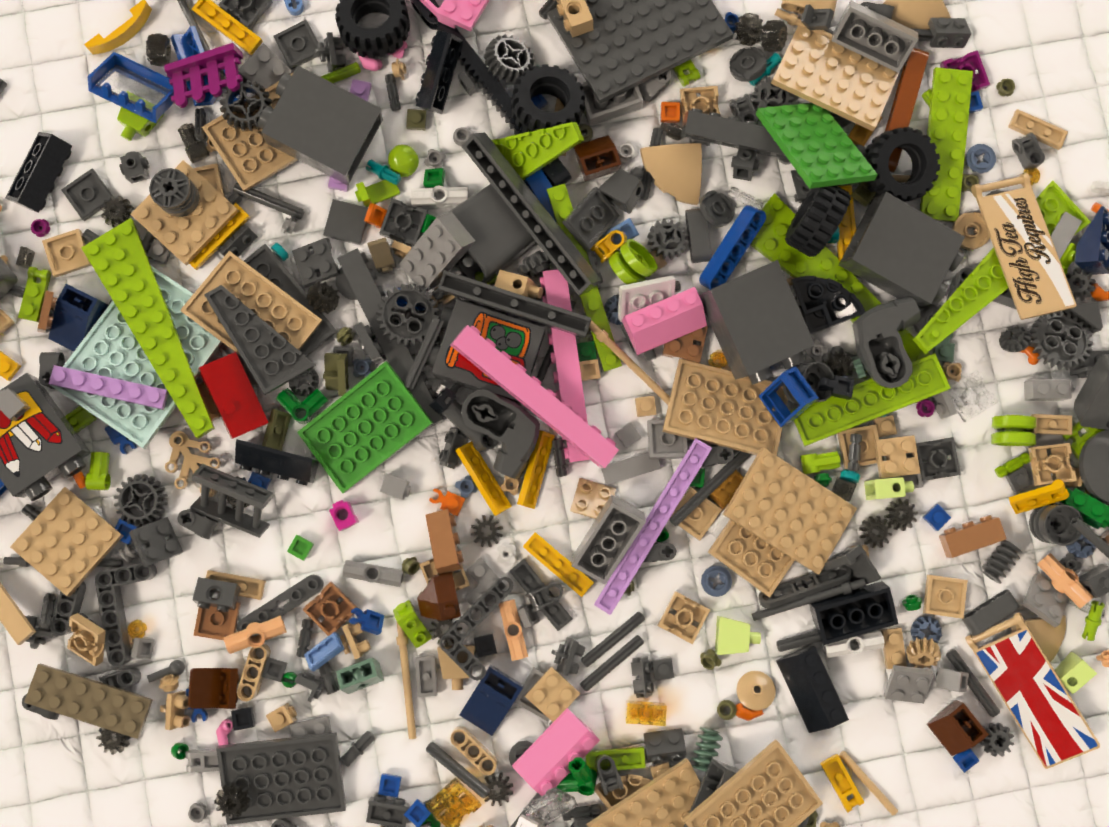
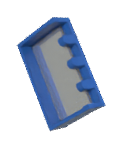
[87,52,174,123]

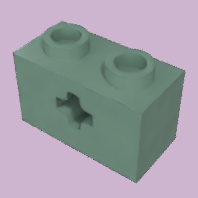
[336,658,384,694]

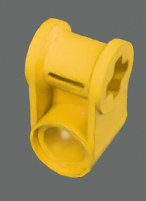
[590,230,627,264]

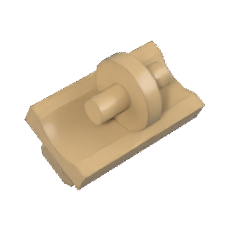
[340,623,371,659]
[160,690,190,730]

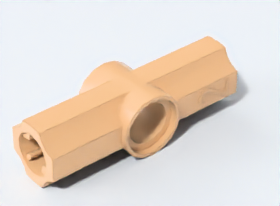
[1037,553,1094,609]
[499,599,528,661]
[224,616,287,654]

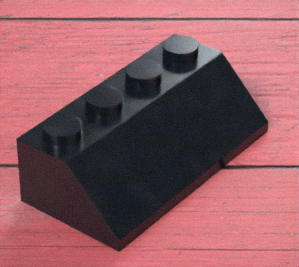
[416,31,463,114]
[5,132,73,213]
[235,439,319,486]
[809,581,899,645]
[776,645,849,733]

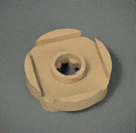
[952,212,990,251]

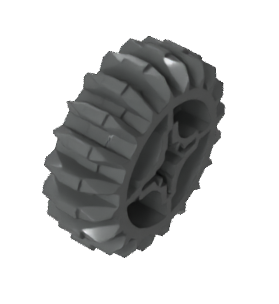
[484,34,535,85]
[219,79,272,132]
[114,474,168,526]

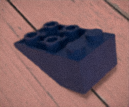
[1075,206,1109,275]
[48,284,108,352]
[459,664,523,736]

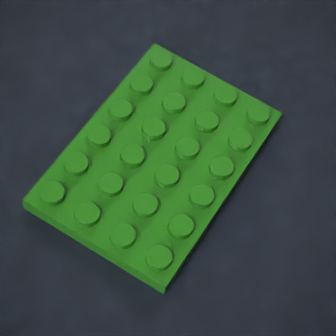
[756,103,878,189]
[297,361,433,494]

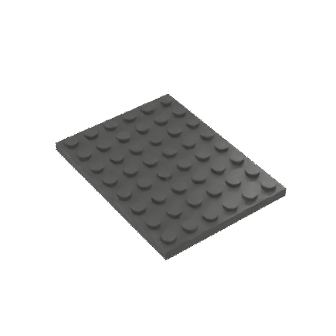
[547,0,734,104]

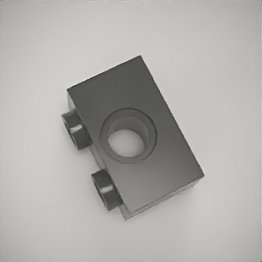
[192,577,241,612]

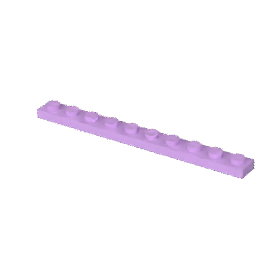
[594,438,712,615]

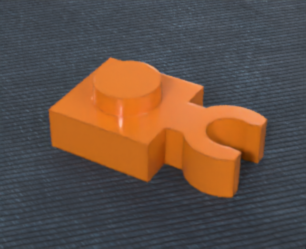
[429,489,465,516]

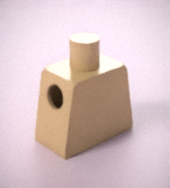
[494,270,543,299]
[437,644,476,690]

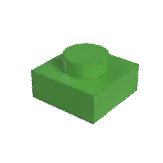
[287,534,314,561]

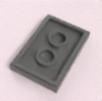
[562,187,620,251]

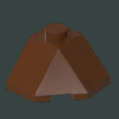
[417,572,461,621]

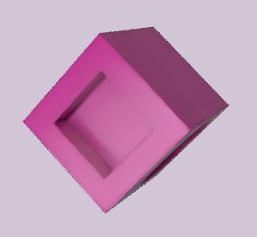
[329,500,359,531]

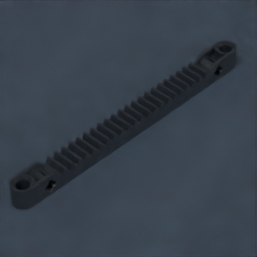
[410,0,572,187]

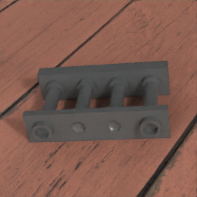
[190,464,273,538]

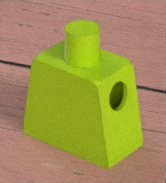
[117,91,164,141]

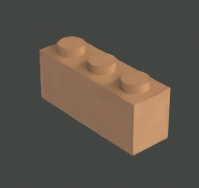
[425,509,464,574]
[939,515,1007,558]

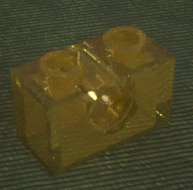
[624,700,667,726]

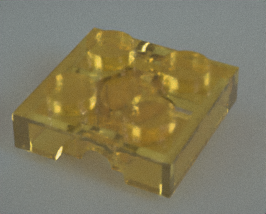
[425,777,482,827]

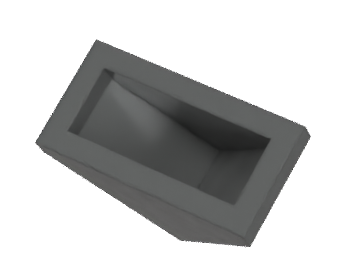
[1063,301,1103,333]

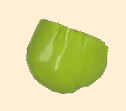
[388,145,419,177]

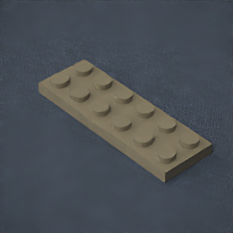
[24,663,153,739]

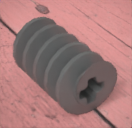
[982,540,1023,584]

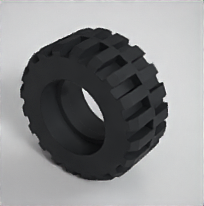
[335,0,410,58]
[511,64,586,133]
[863,127,940,202]
[785,185,851,257]

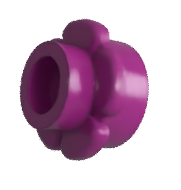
[31,219,50,237]
[916,399,935,417]

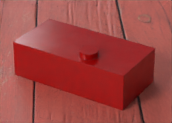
[198,352,269,439]

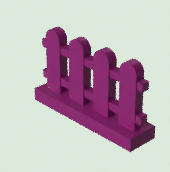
[164,43,243,108]

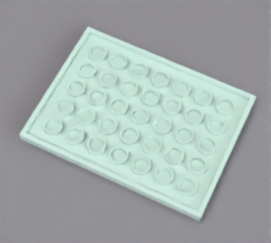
[49,266,223,449]

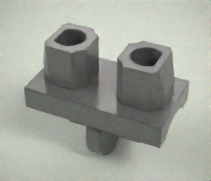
[314,32,346,72]
[25,615,58,649]
[551,637,586,676]

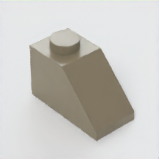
[367,237,396,274]

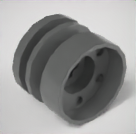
[149,168,200,217]
[782,361,834,404]
[1029,503,1083,546]

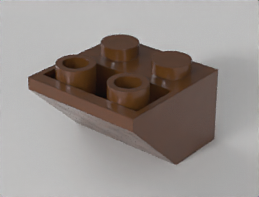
[573,135,622,182]
[926,700,989,756]

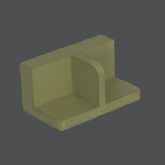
[323,353,349,396]

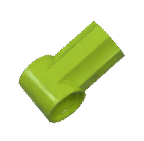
[800,451,841,474]
[85,452,111,490]

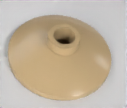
[736,671,776,711]

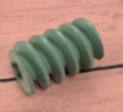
[691,727,723,772]

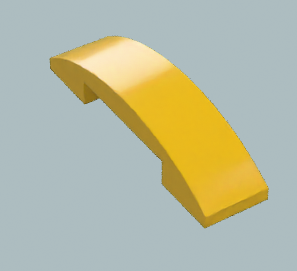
[84,0,152,54]

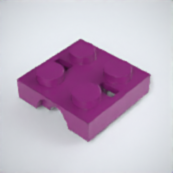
[940,50,990,92]

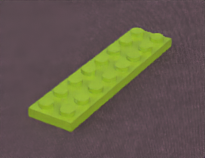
[920,67,973,222]
[790,353,951,447]

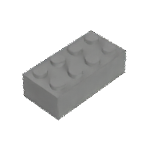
[831,0,919,73]
[399,211,475,292]
[571,494,646,584]

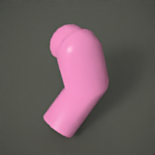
[357,52,383,71]
[216,719,233,745]

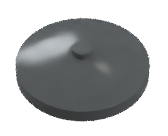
[1079,430,1109,505]

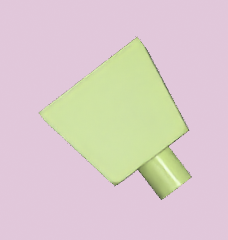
[864,477,914,500]
[715,616,761,655]
[1055,651,1098,694]

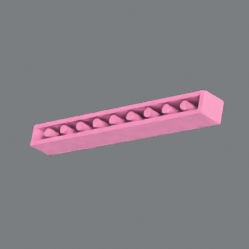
[539,269,590,462]
[450,325,619,468]

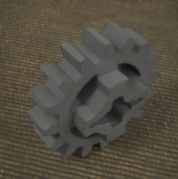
[752,76,794,111]
[647,219,689,260]
[517,250,553,278]

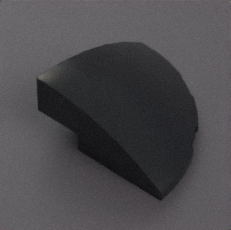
[791,276,865,335]

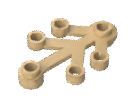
[165,431,221,498]

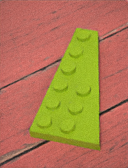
[492,122,584,180]

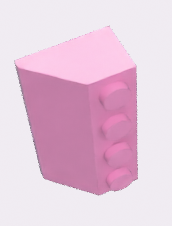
[622,287,707,355]
[512,708,600,798]

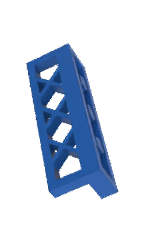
[170,26,218,106]

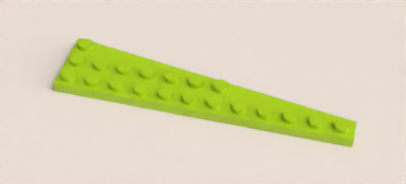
[912,180,1091,354]
[750,193,931,362]
[81,218,215,439]

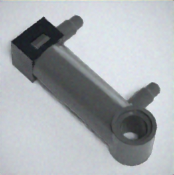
[429,383,498,452]

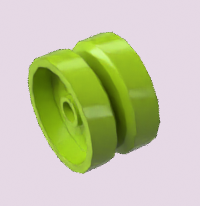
[609,239,658,284]
[991,415,1036,446]

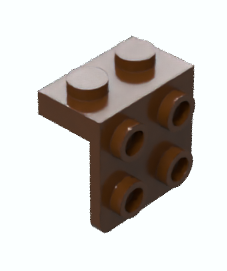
[188,668,239,709]

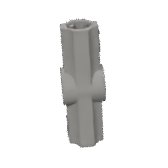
[342,560,403,587]

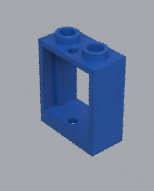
[758,366,819,427]

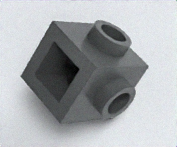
[731,149,759,181]
[119,151,150,184]

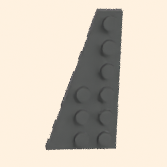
[204,285,316,395]

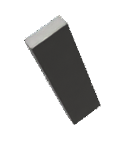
[509,559,573,631]

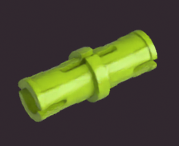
[1082,600,1105,641]

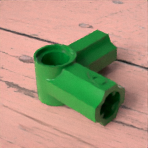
[276,388,329,424]
[557,757,597,796]

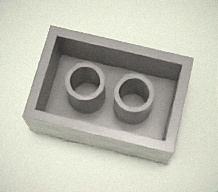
[581,82,644,126]

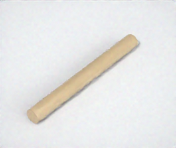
[839,751,898,816]

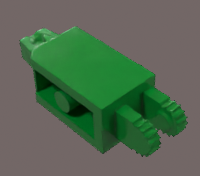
[1059,487,1109,529]

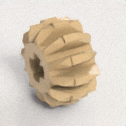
[906,637,941,669]

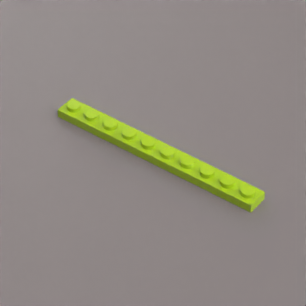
[546,184,622,372]

